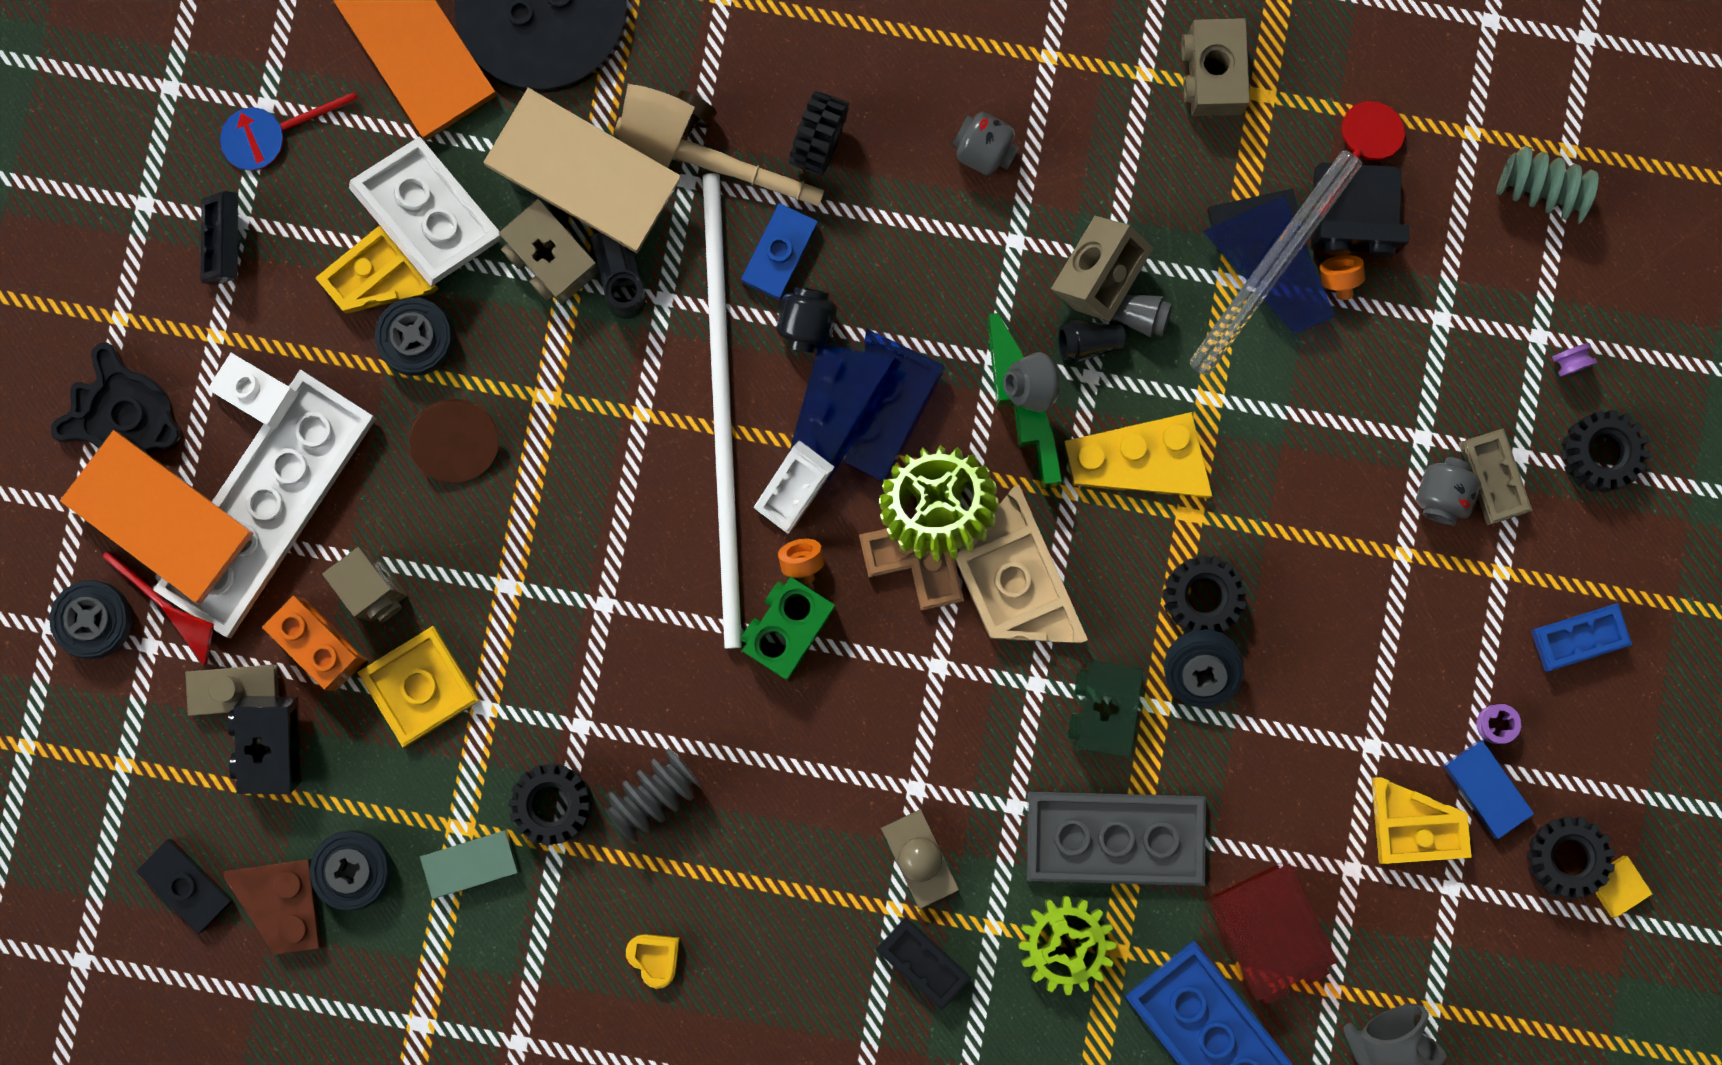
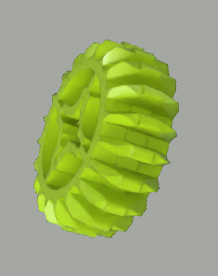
[879,445,999,563]

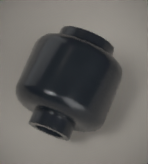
[776,287,837,353]

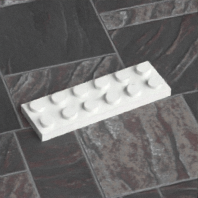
[153,370,376,638]

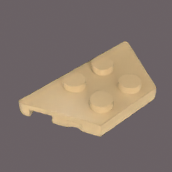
[955,485,1088,643]

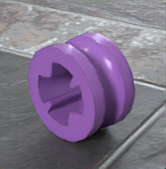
[1552,343,1597,377]
[1476,704,1521,744]

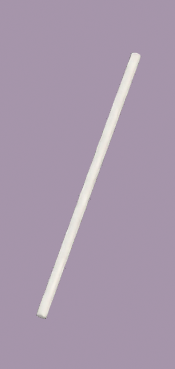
[703,173,742,649]

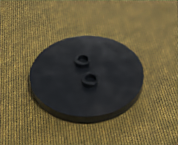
[455,0,627,93]

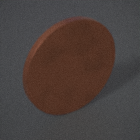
[409,399,499,483]

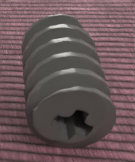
[604,748,704,844]

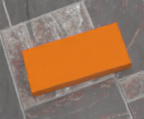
[333,0,497,141]
[60,430,254,604]

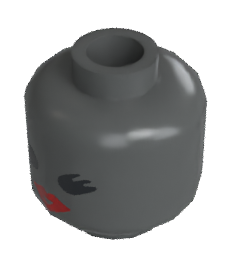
[952,111,1019,176]
[1416,457,1481,526]

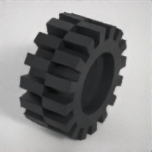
[789,90,849,177]
[1561,410,1650,492]
[1163,555,1247,633]
[508,764,593,845]
[1527,816,1615,899]

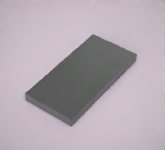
[1026,792,1206,886]

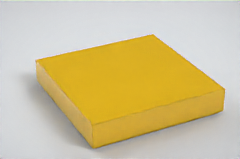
[357,626,481,747]

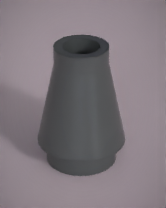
[1112,294,1173,338]

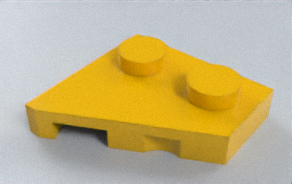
[316,225,438,314]
[1371,777,1472,864]

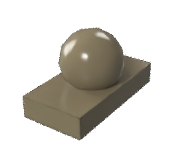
[881,809,959,909]

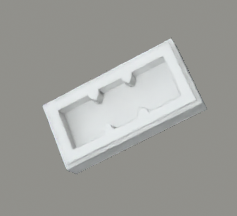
[208,353,299,430]
[753,440,835,534]

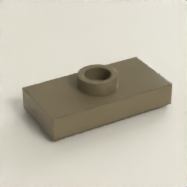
[1459,428,1533,526]

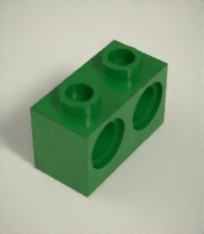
[740,576,835,681]

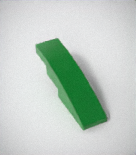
[987,313,1062,489]

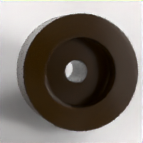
[676,90,717,136]

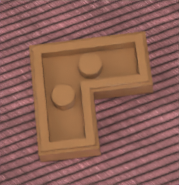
[859,528,964,611]

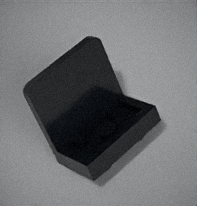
[1311,163,1409,257]

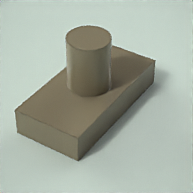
[185,664,279,716]

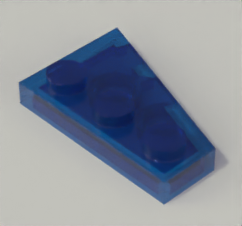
[1202,195,1335,334]
[845,328,945,483]
[789,345,902,481]

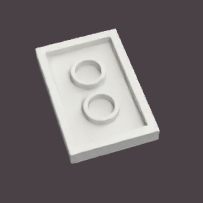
[349,136,501,286]

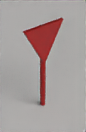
[103,552,214,666]

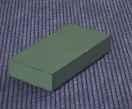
[420,830,519,899]

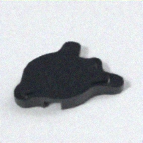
[51,342,181,454]

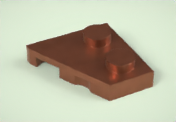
[223,859,323,955]

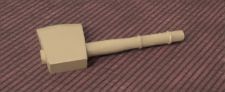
[613,84,824,207]

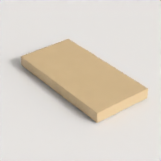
[483,88,681,253]

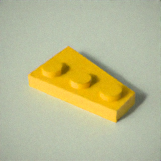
[1063,412,1212,498]

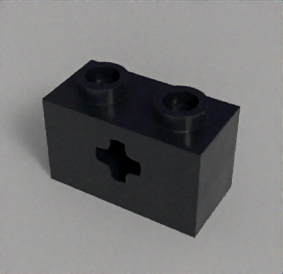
[228,696,301,794]

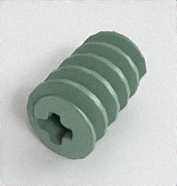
[1496,145,1599,224]

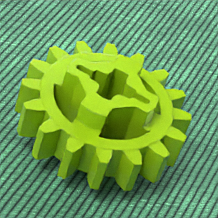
[1018,896,1116,995]

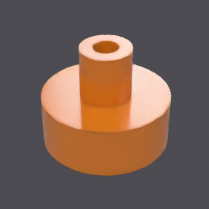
[1320,255,1365,300]
[778,539,824,585]

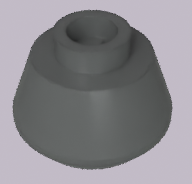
[1003,352,1061,413]

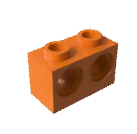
[262,595,367,691]

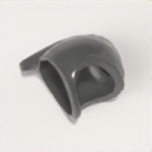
[1343,1004,1447,1065]

